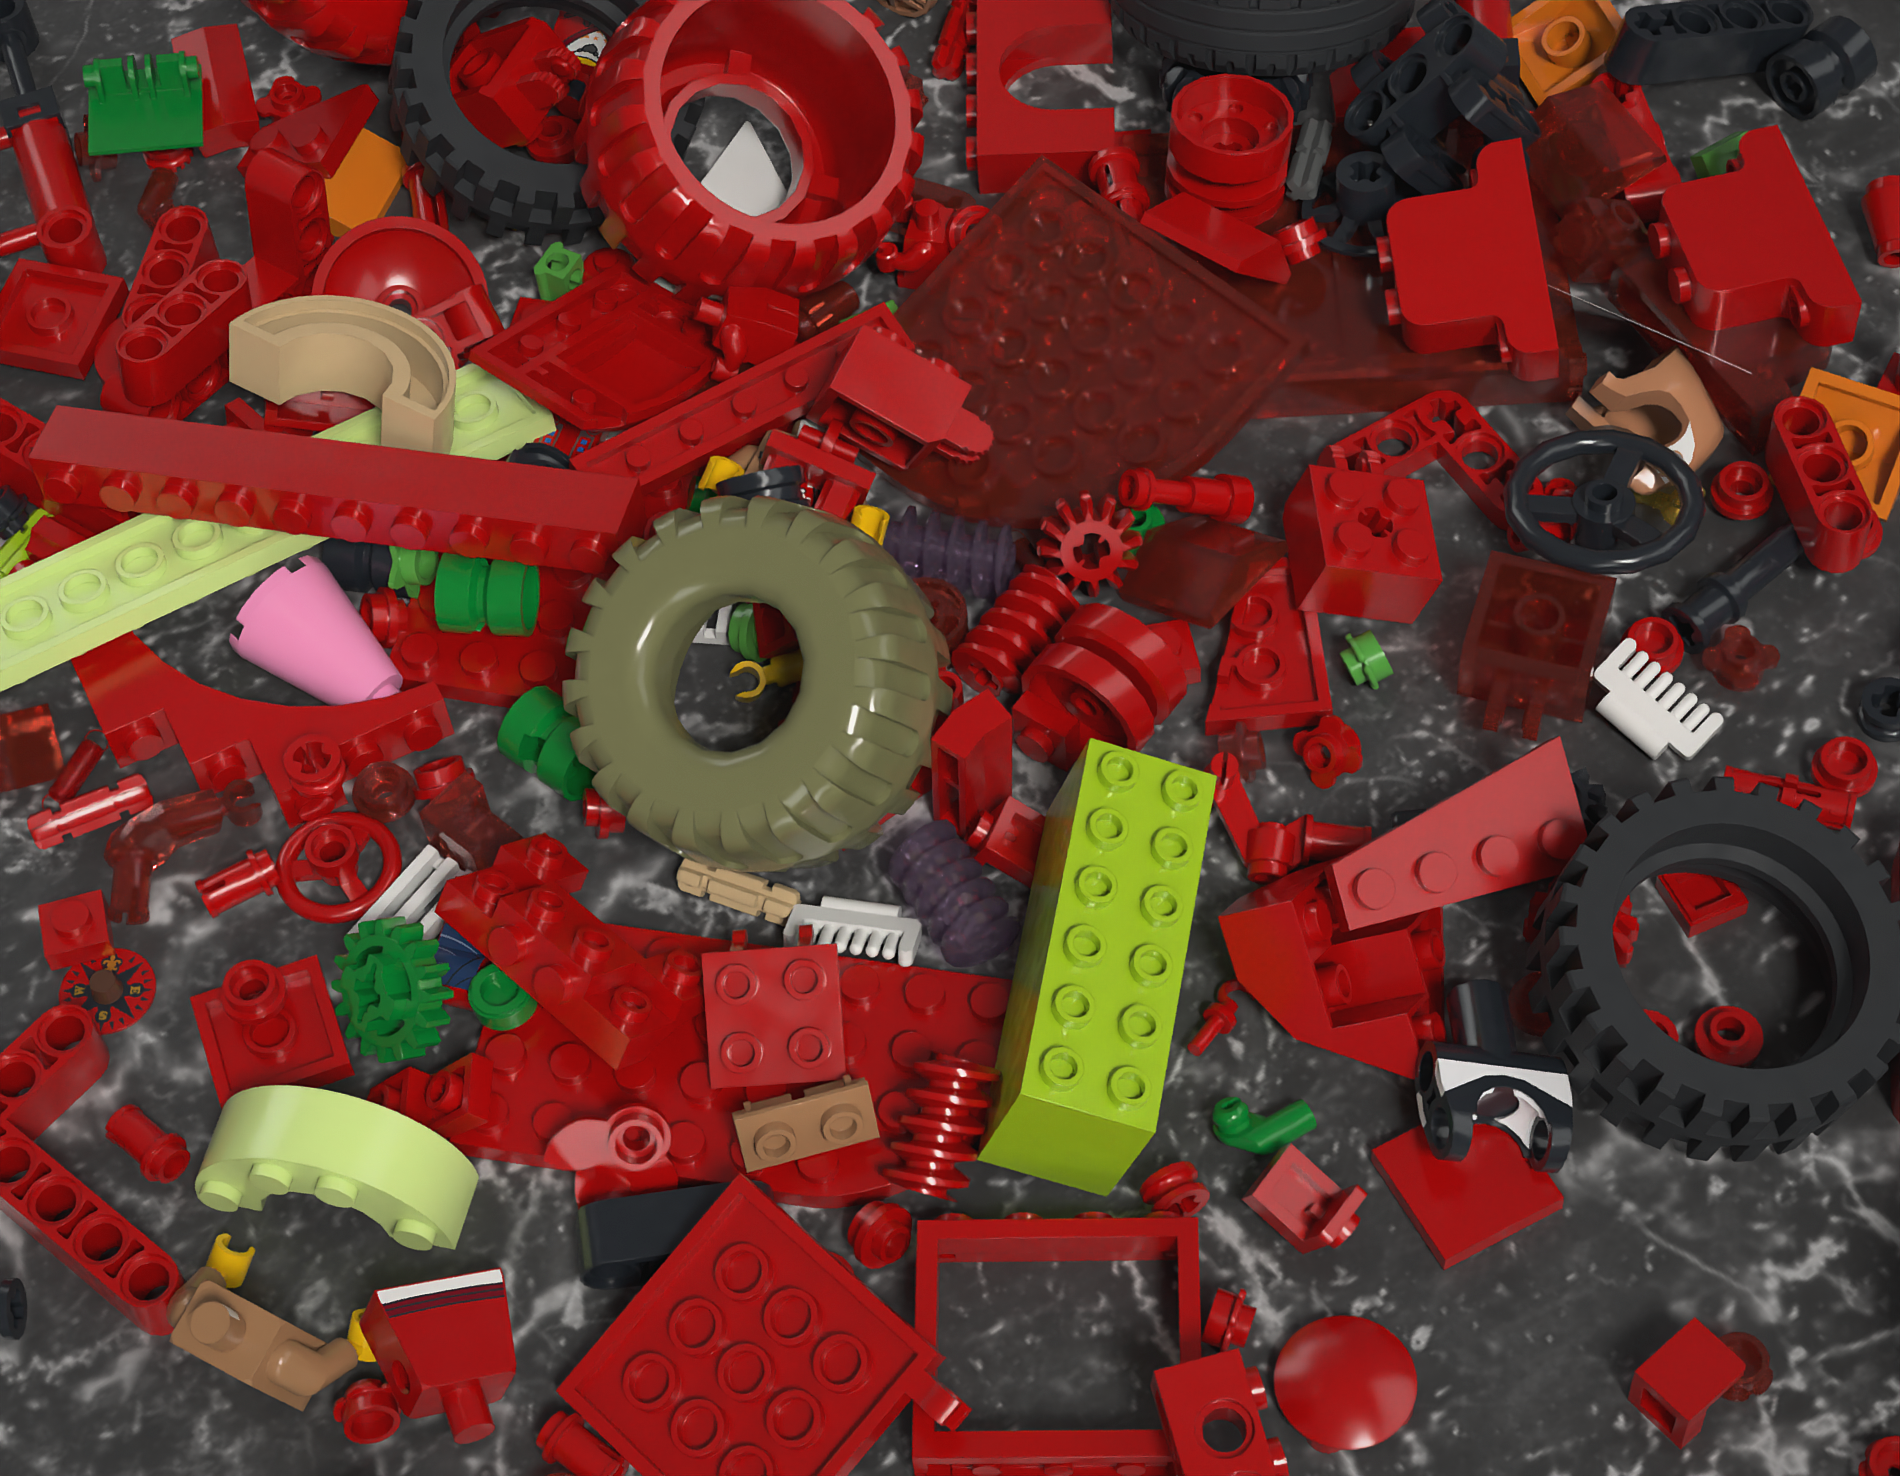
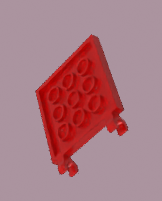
[556,1173,973,1476]

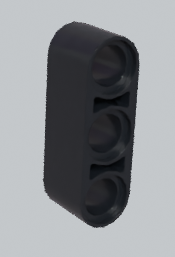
[575,1180,774,1290]

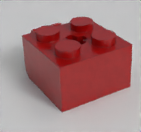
[450,16,582,148]
[805,324,995,471]
[1282,445,1443,624]

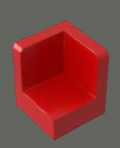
[1628,1317,1746,1450]

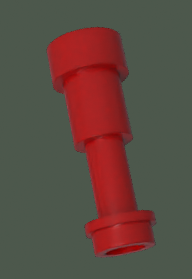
[1118,467,1254,525]

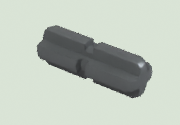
[1285,117,1333,201]

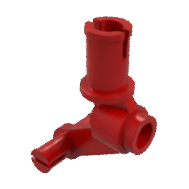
[1203,752,1372,885]

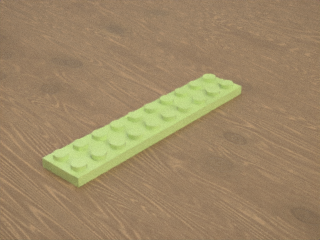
[0,363,557,692]

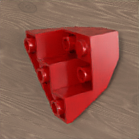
[1218,855,1447,1080]

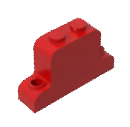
[1648,125,1862,347]
[1376,138,1559,382]

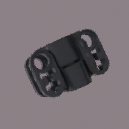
[1344,0,1542,195]

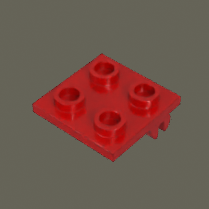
[701,924,847,1089]

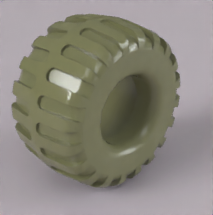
[562,495,953,872]

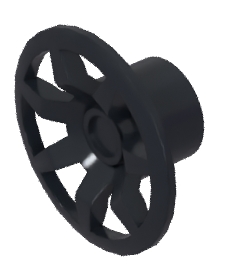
[1301,151,1424,257]

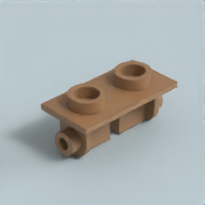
[732,1074,880,1173]

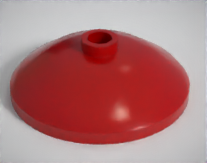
[311,216,489,368]

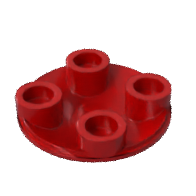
[1274,1315,1417,1454]

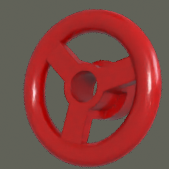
[275,812,402,924]

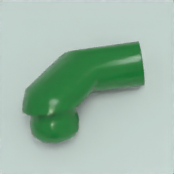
[1212,1097,1317,1155]

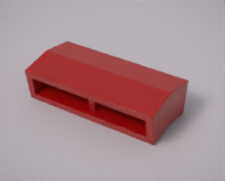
[171,23,260,158]
[931,688,1012,839]

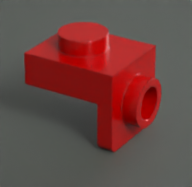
[1242,1144,1368,1255]

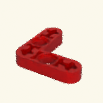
[1317,390,1544,531]

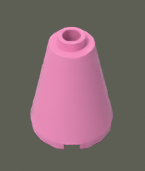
[229,555,403,706]

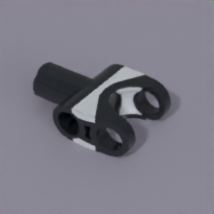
[1415,979,1573,1173]

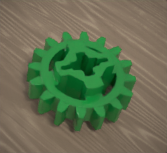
[331,916,454,1063]

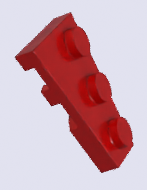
[1205,557,1333,736]

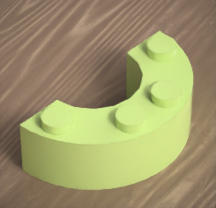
[195,1085,479,1250]

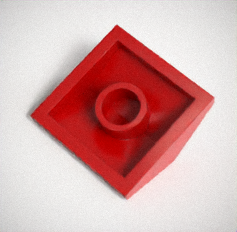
[1140,191,1291,285]

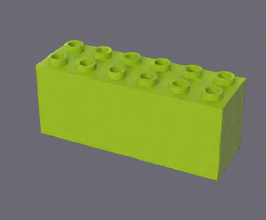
[976,738,1217,1197]

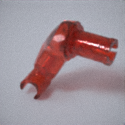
[103,779,263,925]

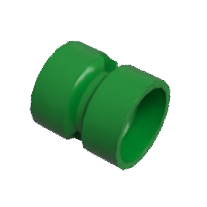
[434,553,540,637]
[497,686,597,801]

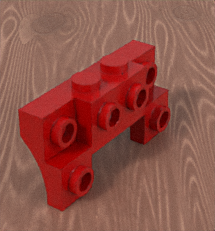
[434,833,705,1071]

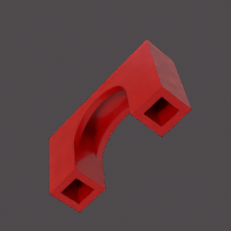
[966,0,1115,194]

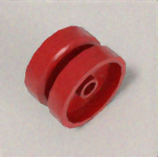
[1021,603,1187,752]

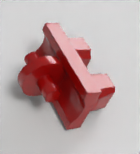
[760,417,876,520]

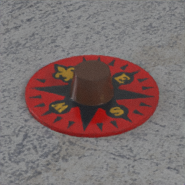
[59,948,157,1035]

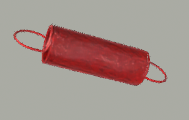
[42,729,109,810]

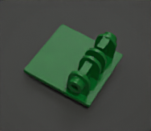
[82,51,204,156]

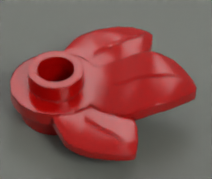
[543,1103,678,1210]

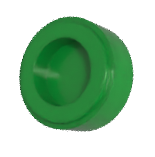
[468,963,538,1031]

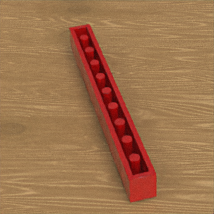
[28,405,648,575]

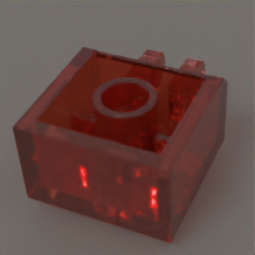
[1457,550,1617,741]

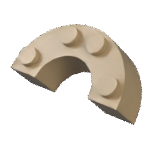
[229,295,456,454]

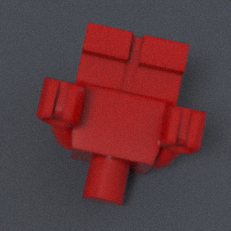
[876,196,956,294]
[693,286,799,383]

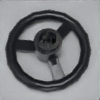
[1503,429,1706,575]

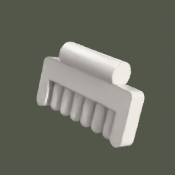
[1594,638,1723,760]
[783,896,922,967]

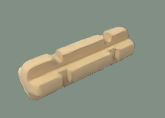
[676,858,801,926]

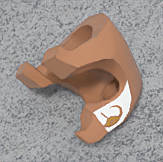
[1565,344,1724,495]

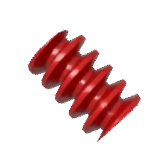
[951,564,1080,697]
[882,1049,1001,1202]

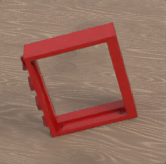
[912,1211,1203,1476]

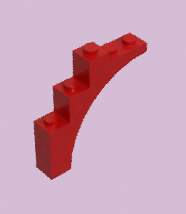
[71,630,455,829]

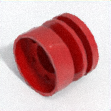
[1164,73,1294,227]

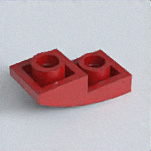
[366,1052,494,1139]

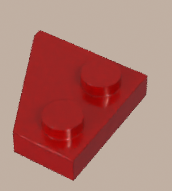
[237,84,380,179]

